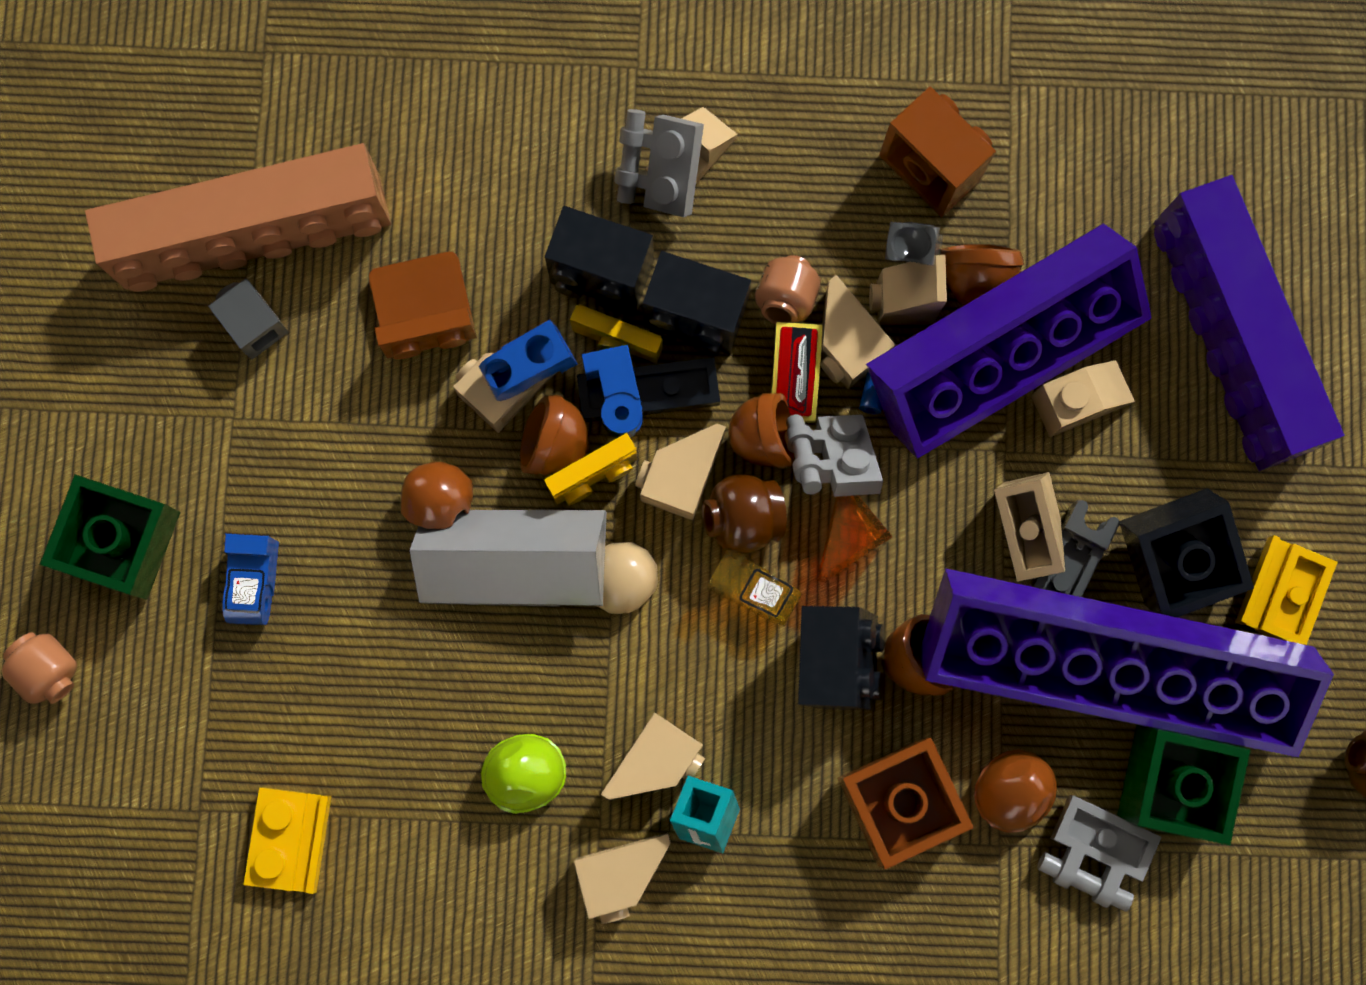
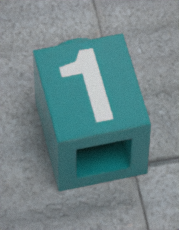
[670,776,740,854]

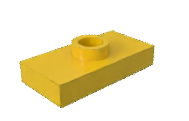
[570,304,663,364]

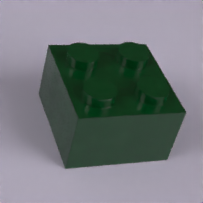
[39,474,181,600]
[1117,724,1250,846]

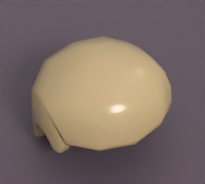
[597,542,658,614]

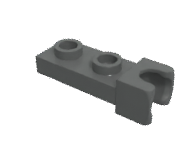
[885,221,943,265]
[1031,500,1120,597]

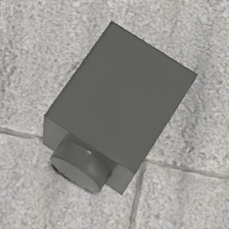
[208,278,289,360]

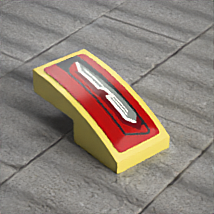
[771,322,823,423]

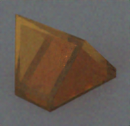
[817,495,893,583]

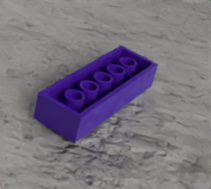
[1154,175,1345,471]
[866,223,1152,459]

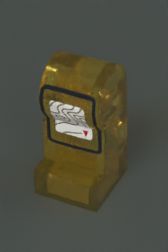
[707,548,802,627]

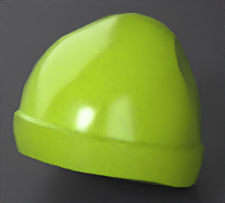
[481,734,566,814]

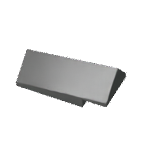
[409,510,607,607]

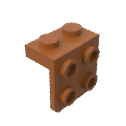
[369,251,477,359]

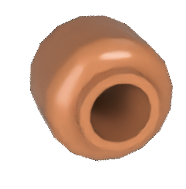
[755,255,821,324]
[2,632,77,704]

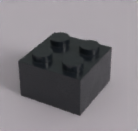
[544,205,654,313]
[643,251,751,356]
[1119,488,1254,617]
[798,606,885,711]

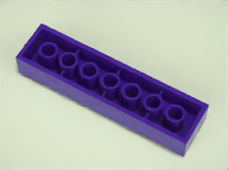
[918,568,1334,758]

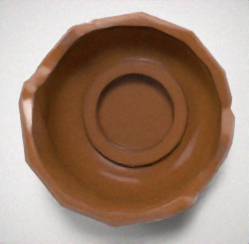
[401,461,473,529]

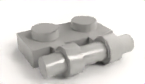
[614,109,704,217]
[785,415,883,496]
[1037,795,1161,912]

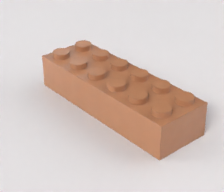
[85,143,391,292]

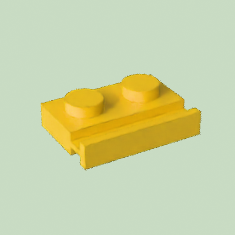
[544,433,637,506]
[1235,535,1338,645]
[243,787,332,894]

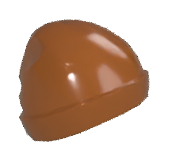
[940,244,1024,306]
[728,393,795,469]
[520,395,590,476]
[882,614,954,696]
[974,749,1057,833]

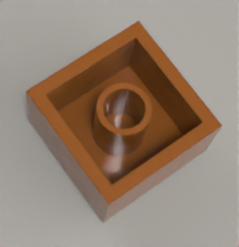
[879,86,996,218]
[837,737,974,870]

